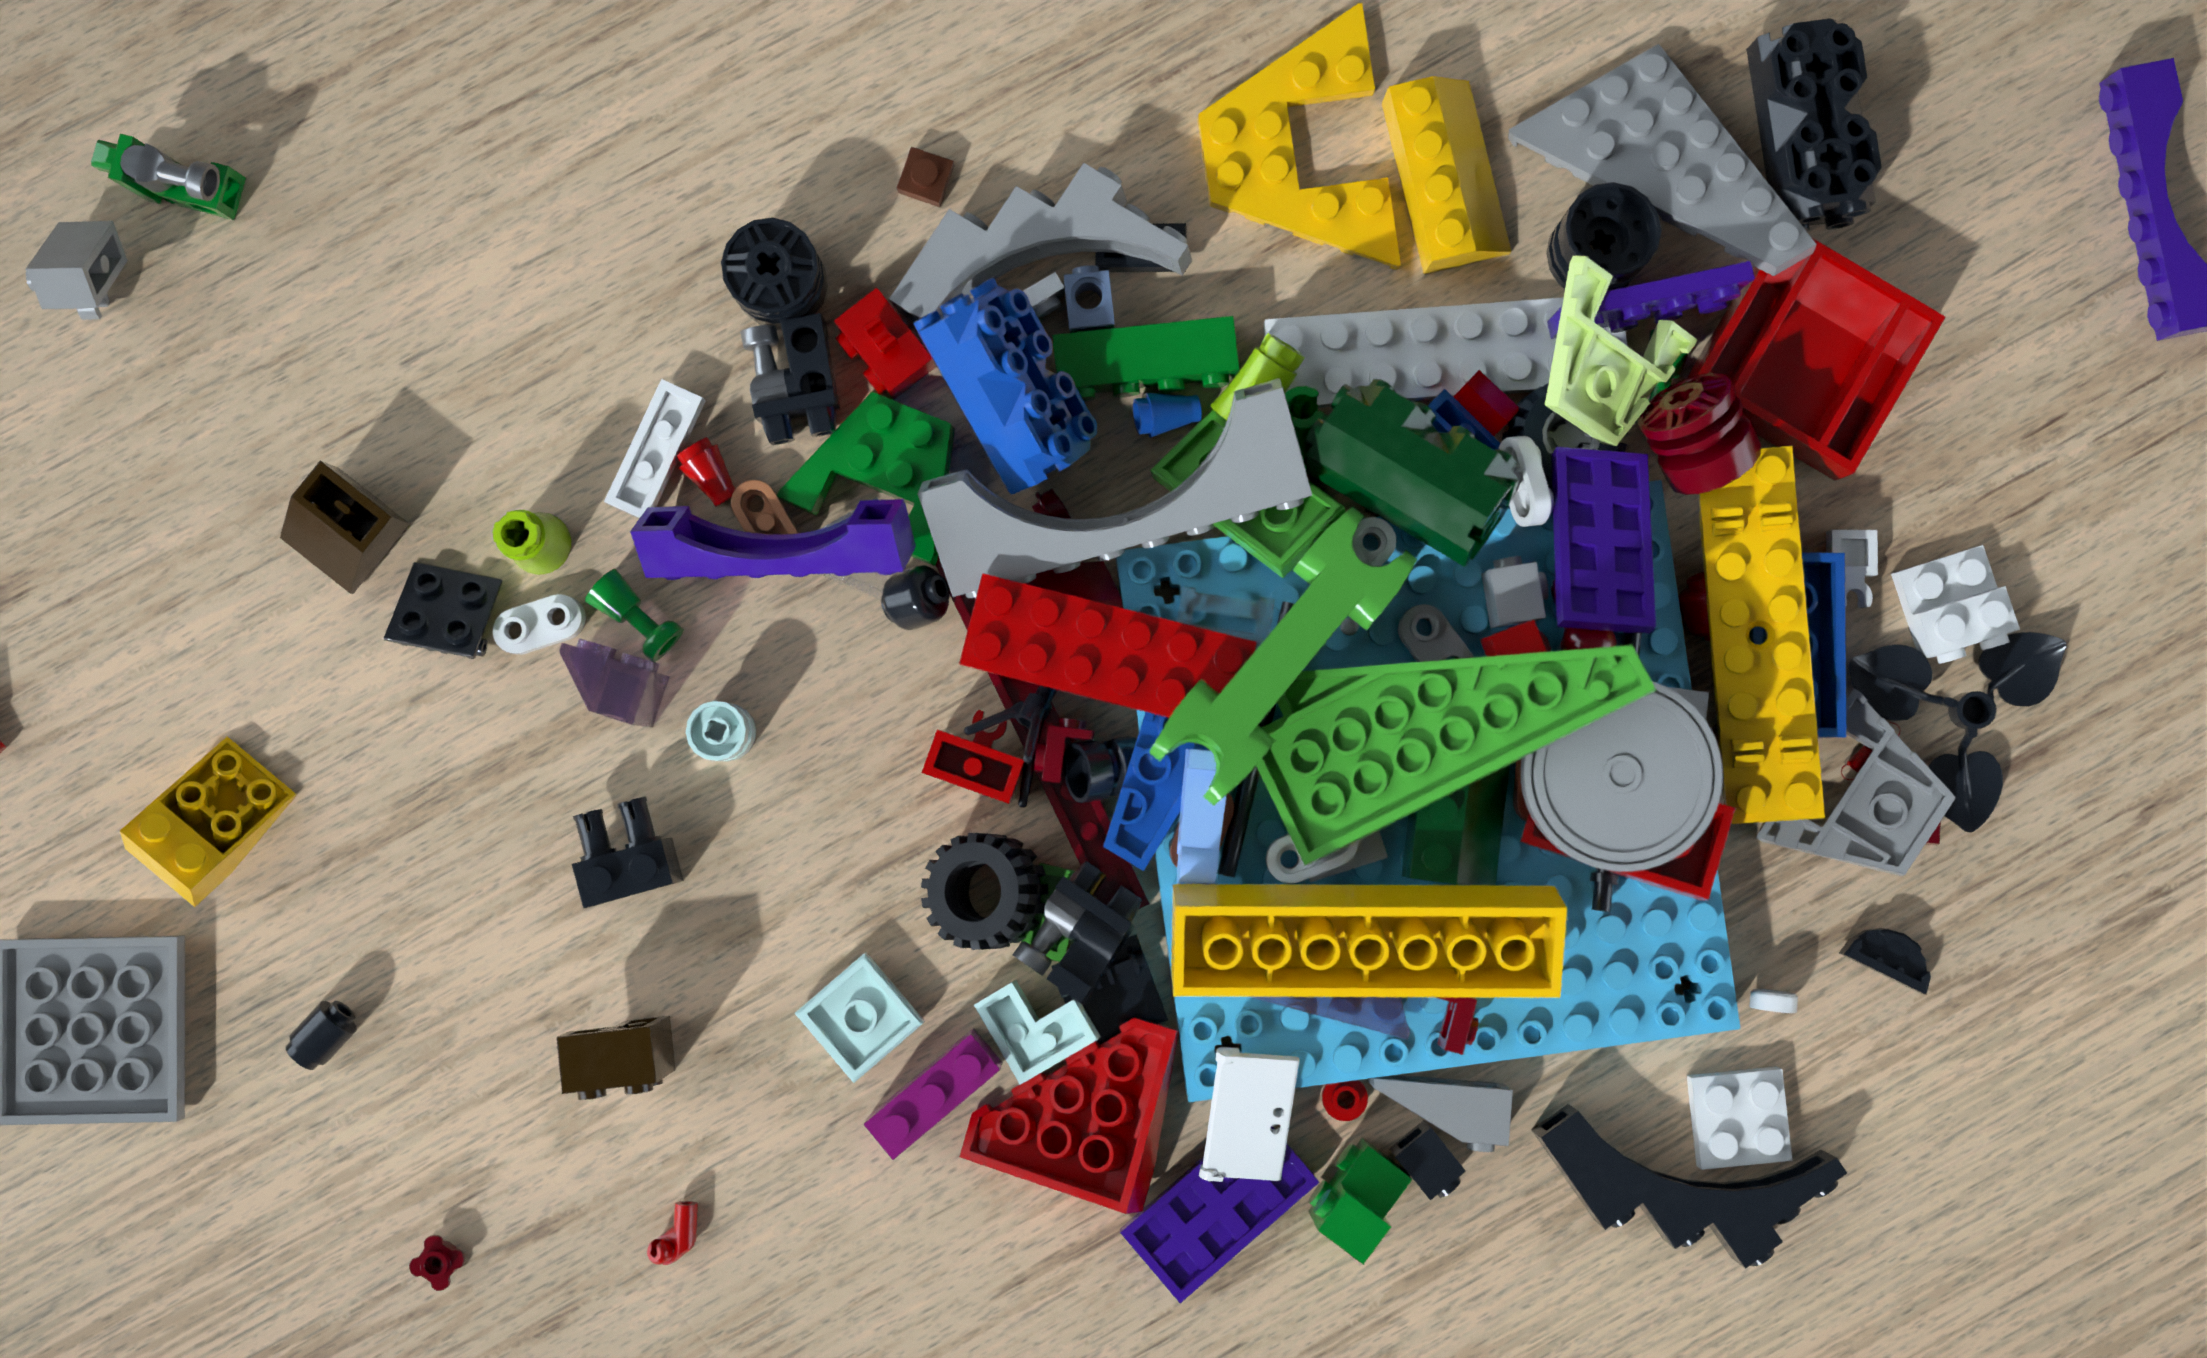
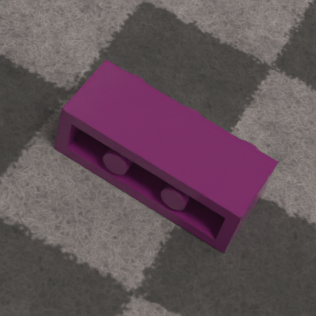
[863,1028,1003,1160]

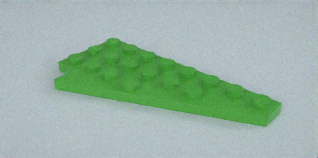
[1256,645,1657,865]

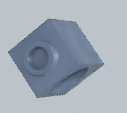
[1064,265,1115,333]

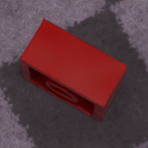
[1453,370,1519,436]

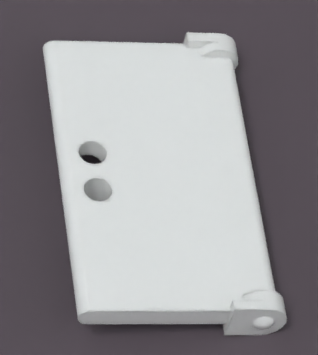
[1199,1047,1300,1182]

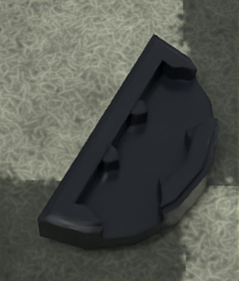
[1839,928,1931,995]

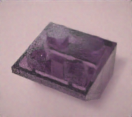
[559,638,670,727]

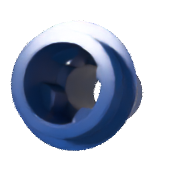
[1133,393,1202,438]

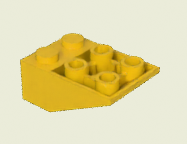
[120,736,296,907]

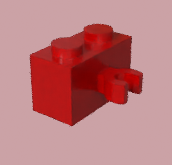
[834,288,936,400]
[921,710,1025,804]

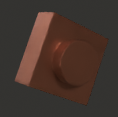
[897,146,955,207]

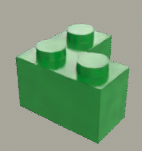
[1308,1138,1413,1265]

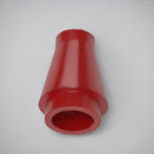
[677,437,736,507]

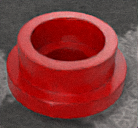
[1322,1080,1368,1121]

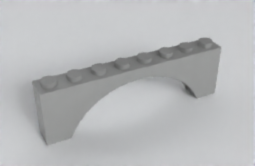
[918,378,1312,598]

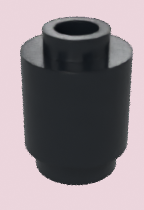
[285,1001,357,1070]

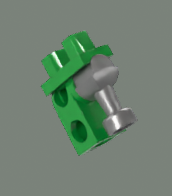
[91,133,246,220]

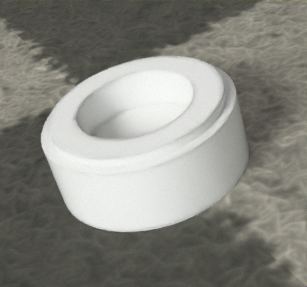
[1749,989,1798,1013]

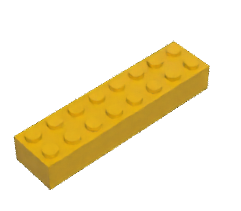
[1171,884,1567,998]

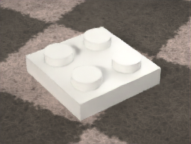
[1687,1066,1793,1170]

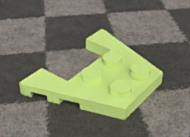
[1545,256,1697,446]

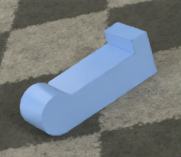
[1177,749,1226,884]

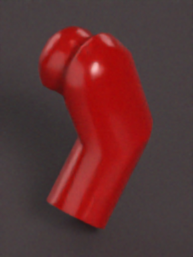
[647,1201,698,1265]

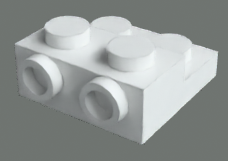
[1891,545,2020,664]

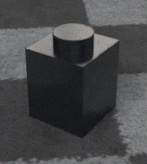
[1389,1120,1466,1201]

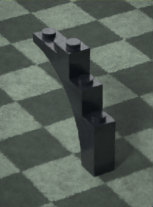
[1532,1104,1847,1269]

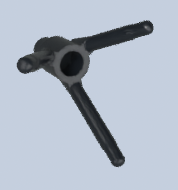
[964,686,1058,808]

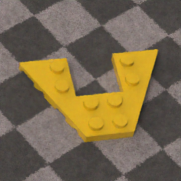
[1197,3,1401,270]

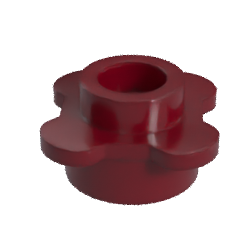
[409,1235,465,1291]

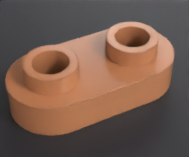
[731,480,799,535]

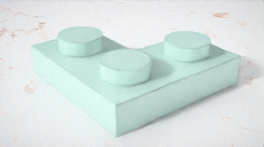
[974,980,1101,1085]

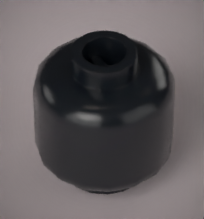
[881,565,950,630]

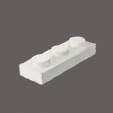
[604,379,706,518]

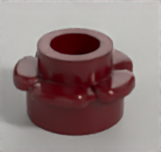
[1032,488,1071,519]

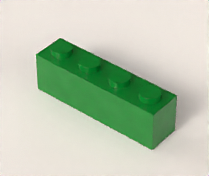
[1052,316,1239,402]

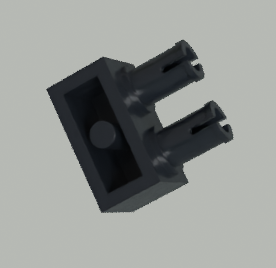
[571,796,684,909]

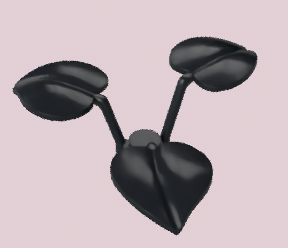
[1850,632,2067,833]

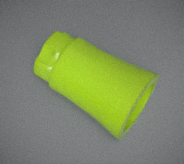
[1210,333,1305,420]
[492,510,571,575]

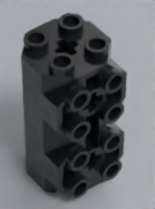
[1746,18,1882,231]

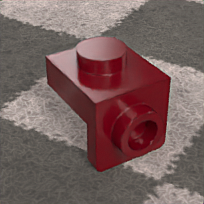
[1034,718,1095,783]
[1434,997,1478,1055]

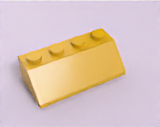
[1382,76,1512,274]

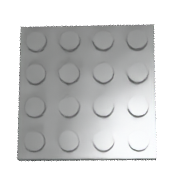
[0,935,185,1125]

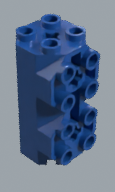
[913,277,1097,495]

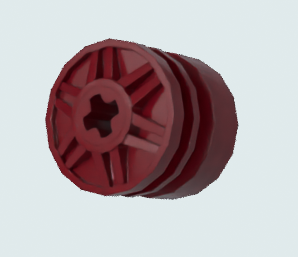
[1638,373,1761,495]

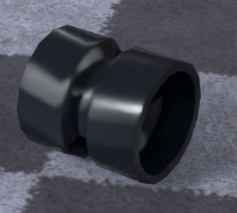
[1064,736,1137,803]

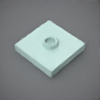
[795,952,925,1083]

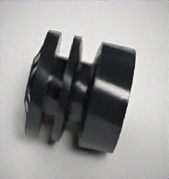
[1546,182,1662,291]
[721,217,828,330]

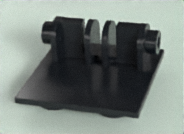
[383,562,503,659]
[1051,934,1168,1045]

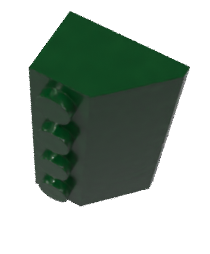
[1401,765,1510,885]

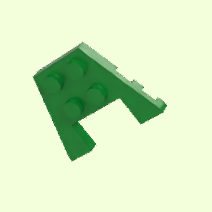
[777,392,955,566]

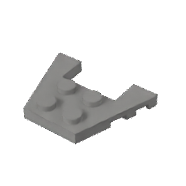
[1756,689,1956,877]

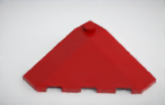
[959,1018,1179,1214]

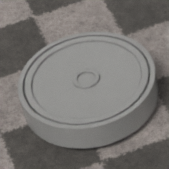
[1521,681,1723,872]

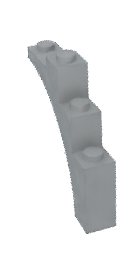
[889,163,1192,322]

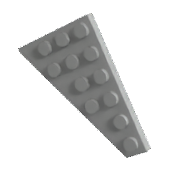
[1508,44,1817,276]

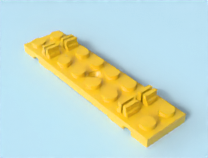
[1699,446,1825,824]

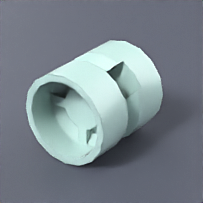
[686,701,756,762]

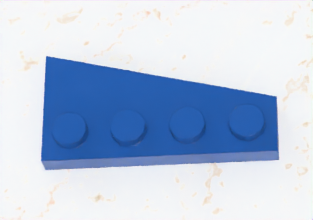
[1103,712,1209,871]

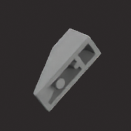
[1368,1075,1513,1152]

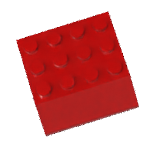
[1686,237,1946,481]

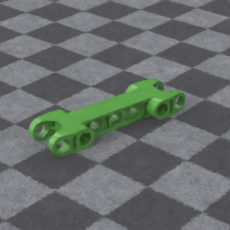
[1149,507,1417,806]

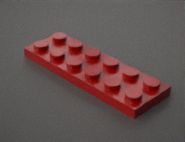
[959,573,1257,718]

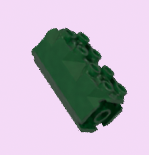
[1303,379,1519,567]

